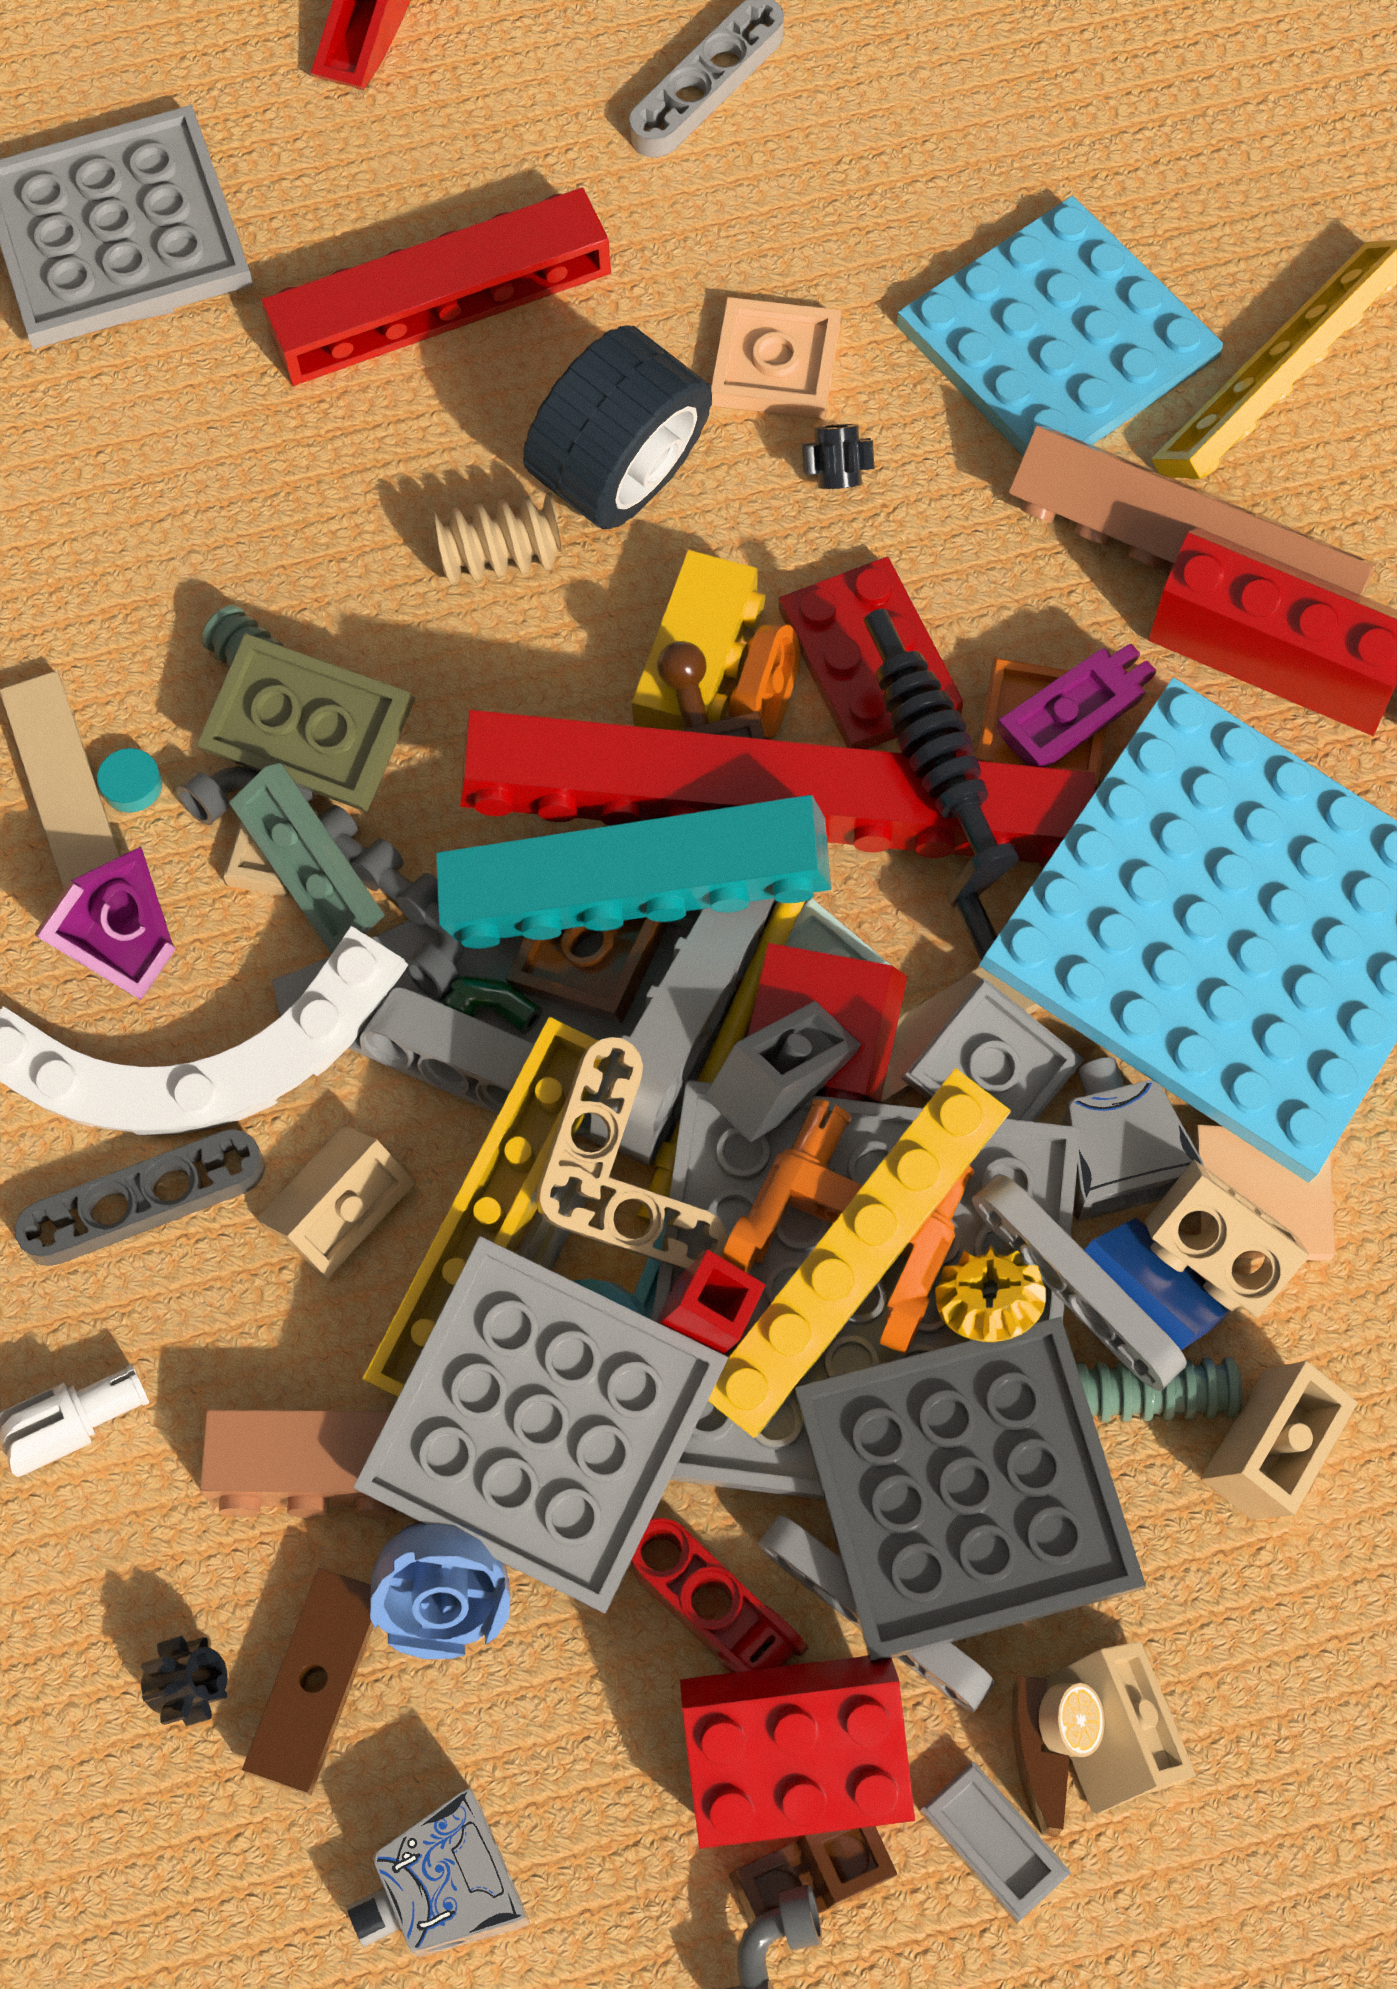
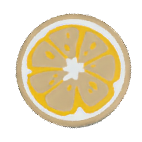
[1039,1683,1105,1757]

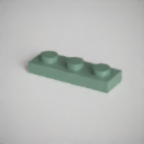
[229,763,385,954]

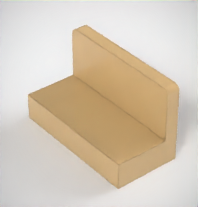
[257,1126,417,1279]
[1043,1641,1196,1814]

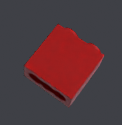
[747,943,908,1102]

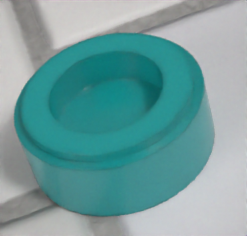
[97,748,162,813]

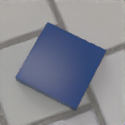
[1084,1217,1232,1350]

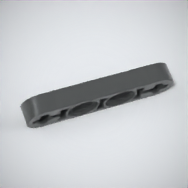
[15,1129,265,1266]

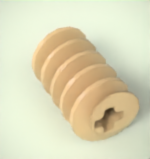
[434,493,562,585]

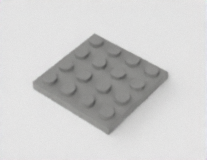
[0,105,253,349]
[353,1236,728,1613]

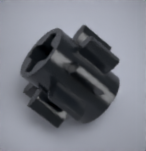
[802,424,875,489]
[140,1635,228,1726]

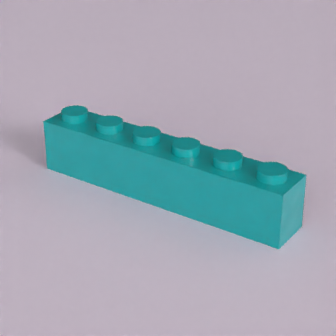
[436,795,831,949]

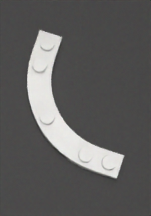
[0,926,408,1135]

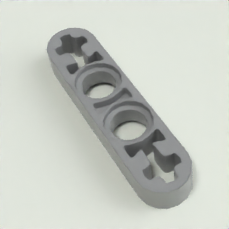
[629,0,784,158]
[972,1174,1187,1391]
[757,1515,995,1712]

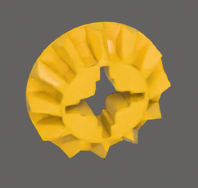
[935,1245,1046,1342]

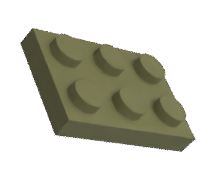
[196,633,415,812]

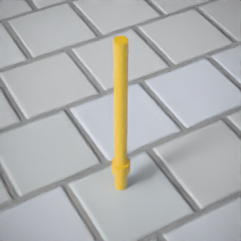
[636,901,805,1223]

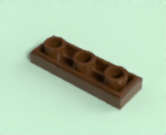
[242,1567,374,1796]

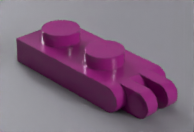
[996,644,1156,768]

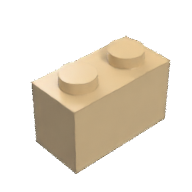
[1201,1360,1358,1520]

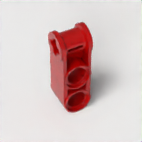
[630,1518,809,1673]

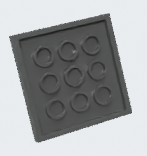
[795,1317,1146,1663]

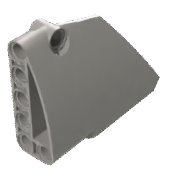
[272,898,777,1166]

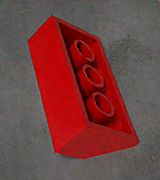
[1148,528,1397,736]

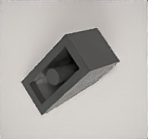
[704,1001,862,1142]

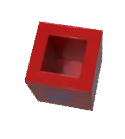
[656,1249,766,1354]

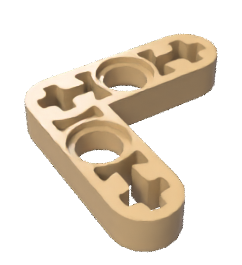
[535,1037,728,1270]

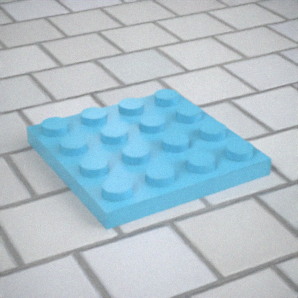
[896,195,1223,457]

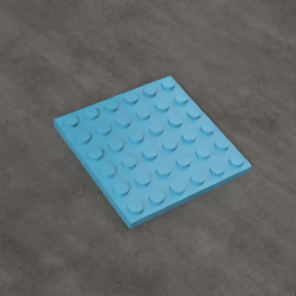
[979,677,1397,1183]

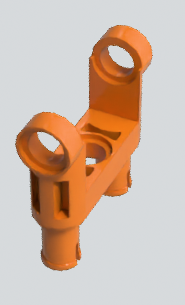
[721,1099,975,1355]

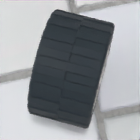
[523,325,712,529]

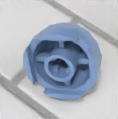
[370,1521,510,1659]

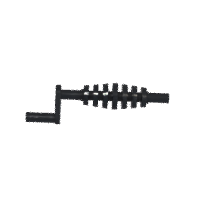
[864,609,1019,972]

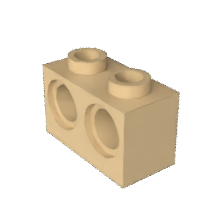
[1145,1159,1310,1318]

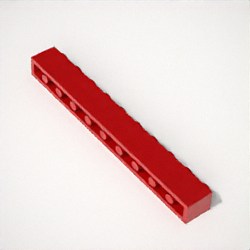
[460,710,1096,868]

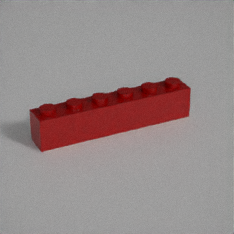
[261,187,611,386]

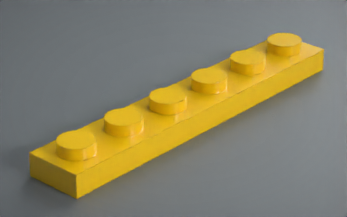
[1151,240,1397,480]
[708,1068,1011,1438]

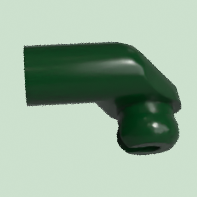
[443,975,542,1034]

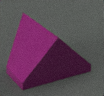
[34,846,176,1000]

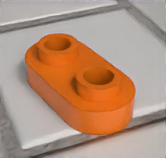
[729,625,801,737]

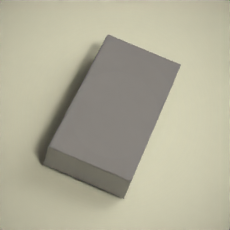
[920,1761,1071,1924]

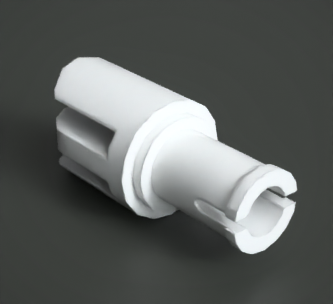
[0,1364,150,1477]

